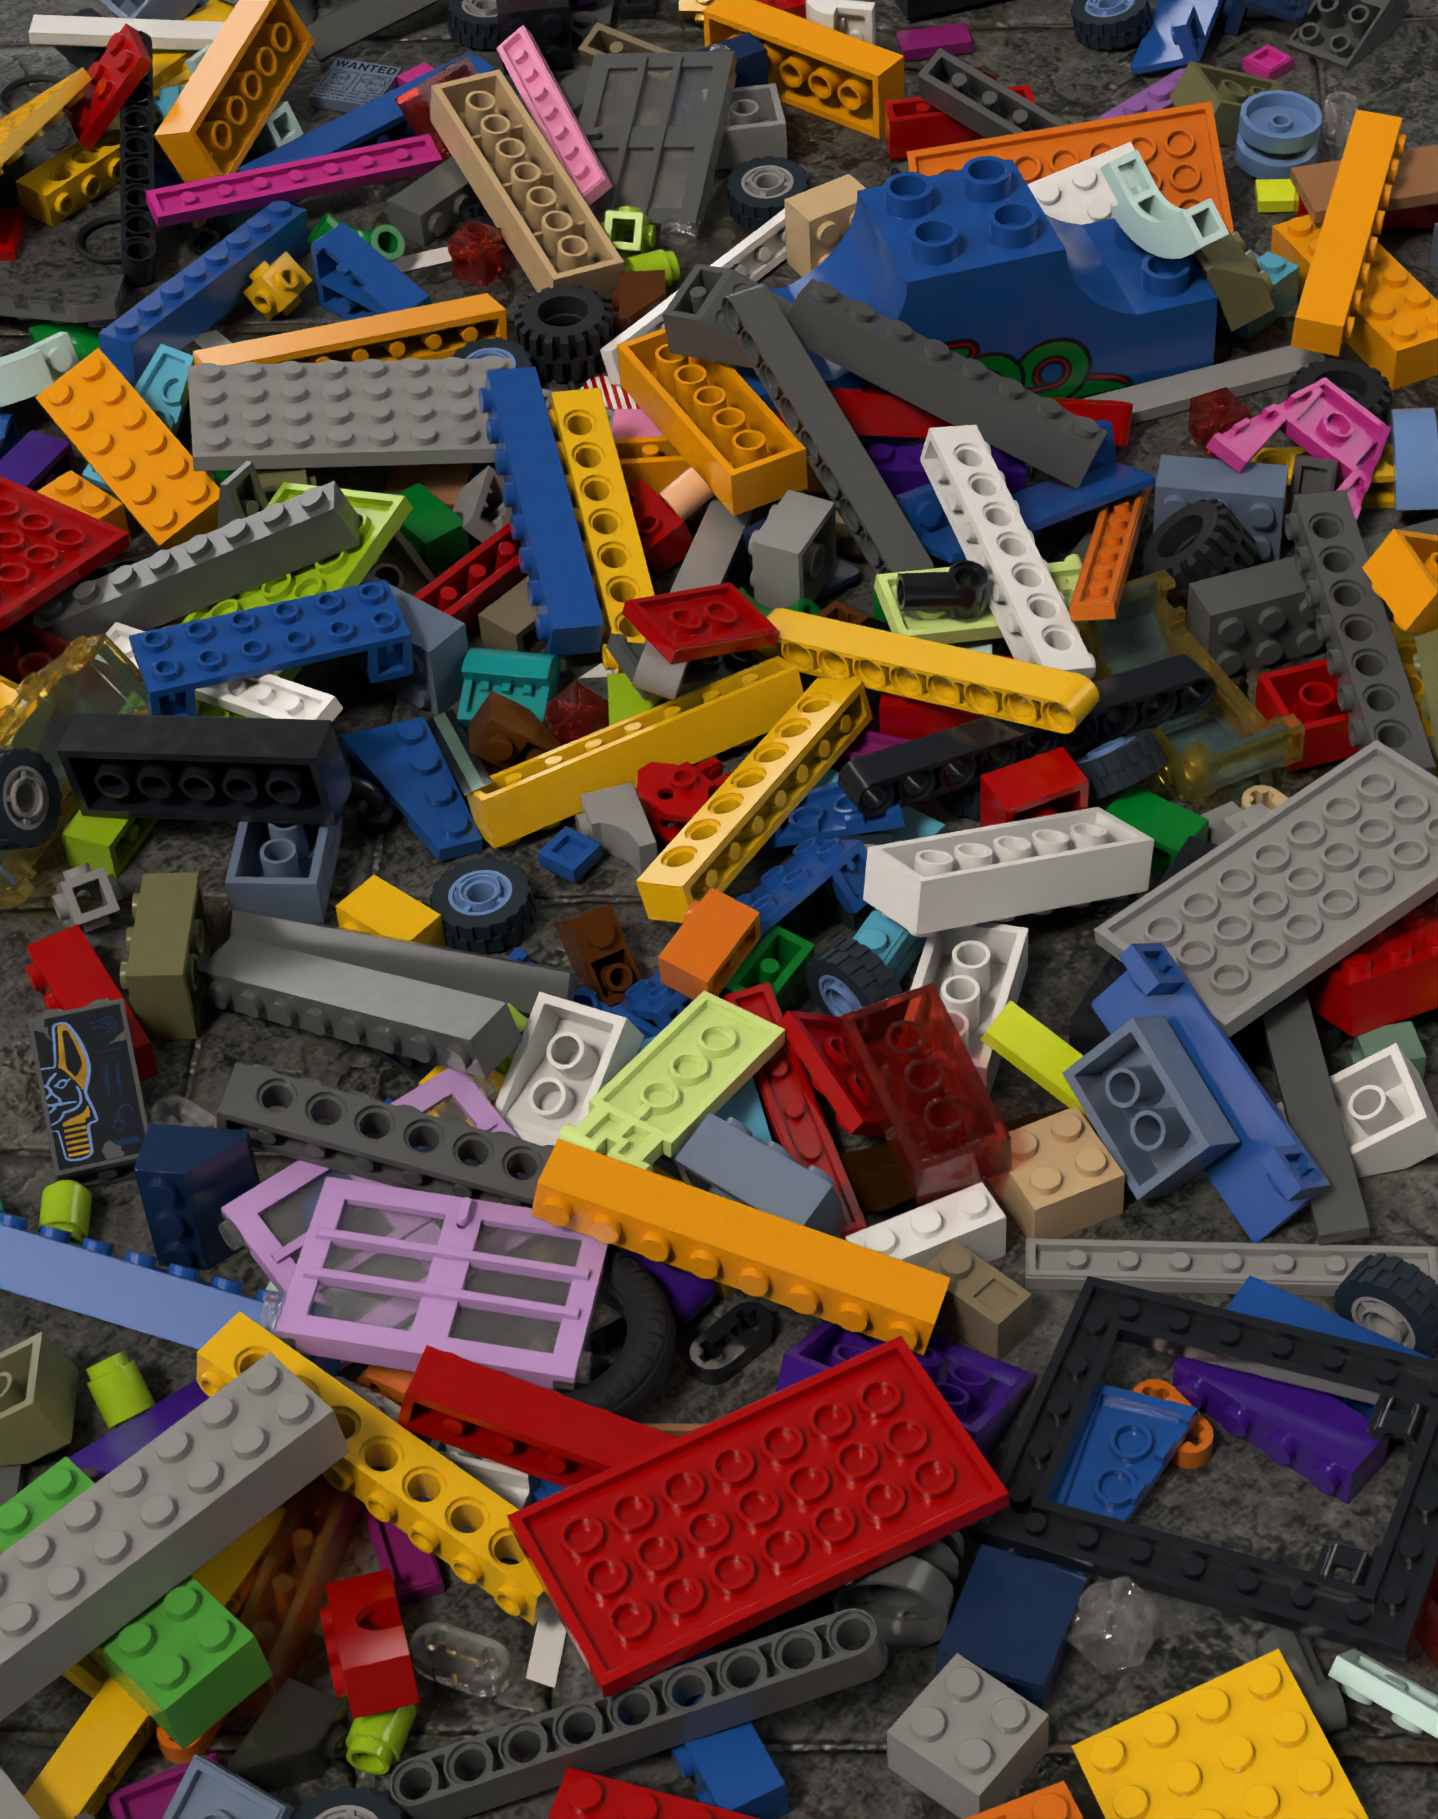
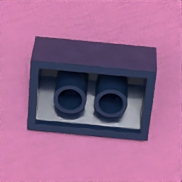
[134,1123,270,1270]

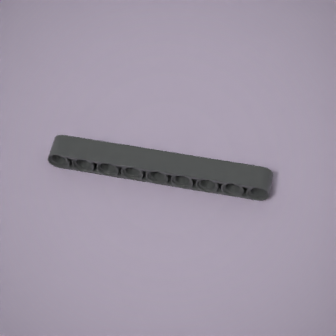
[721,283,934,575]
[389,1608,889,1819]

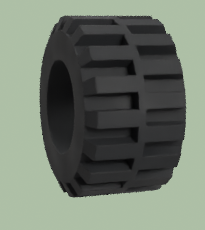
[514,285,614,383]
[1287,358,1392,447]
[1138,498,1257,614]

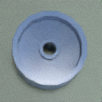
[1234,90,1323,179]

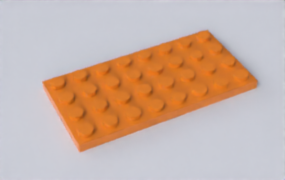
[907,101,1234,233]

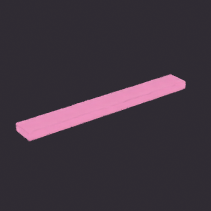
[496,25,613,206]

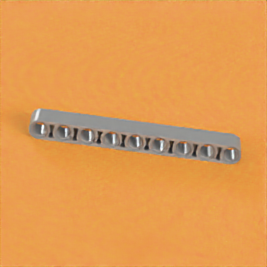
[632,494,754,701]

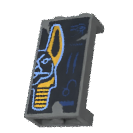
[27,998,149,1189]

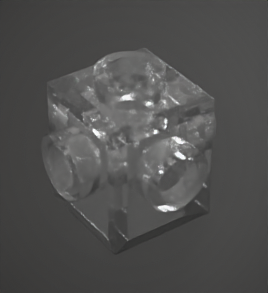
[1066,1576,1163,1673]

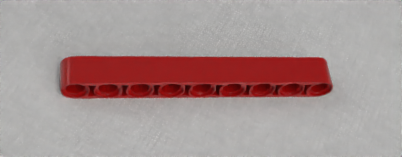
[778,388,1133,446]

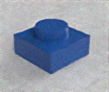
[538,826,603,883]

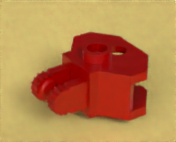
[637,757,733,846]

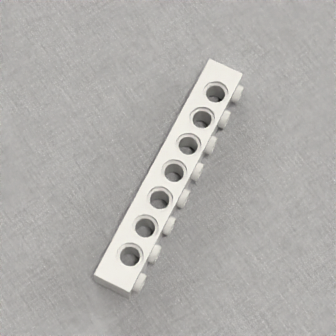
[920,425,1096,680]

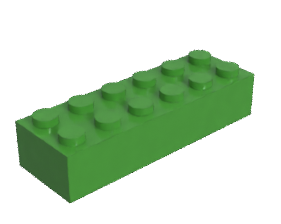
[0,1456,273,1750]

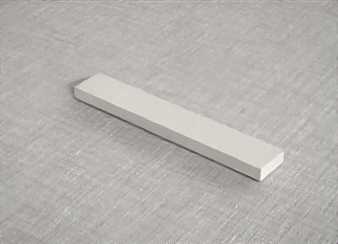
[29,15,225,51]

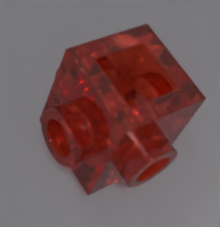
[448,220,506,287]
[1188,387,1252,458]
[545,680,608,745]

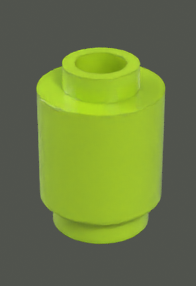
[623,249,680,288]
[38,1180,92,1245]
[85,1350,156,1428]
[345,1704,417,1775]

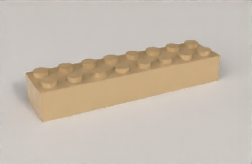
[430,69,624,300]

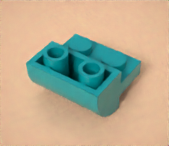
[457,647,562,727]

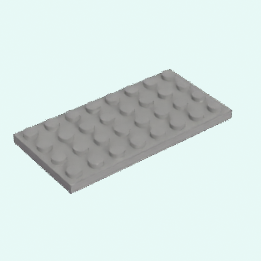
[187,356,513,471]
[1094,740,1438,1038]

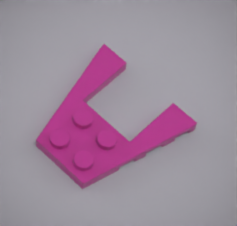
[1206,377,1391,521]

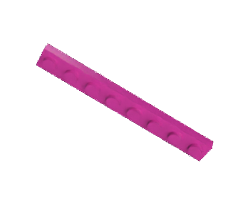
[146,134,443,228]

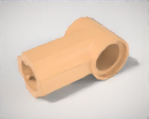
[658,467,714,522]

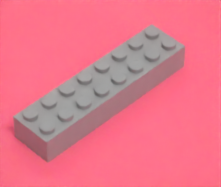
[0,1353,350,1722]

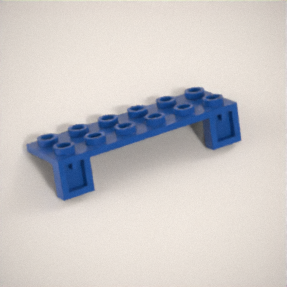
[1130,0,1224,75]
[896,419,1156,565]
[129,580,414,716]
[618,837,868,1031]
[1092,943,1331,1243]

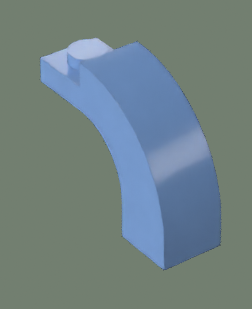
[1389,407,1438,511]

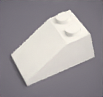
[494,992,644,1146]
[1276,1043,1438,1178]

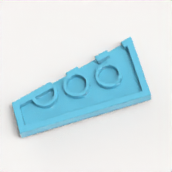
[82,344,194,493]

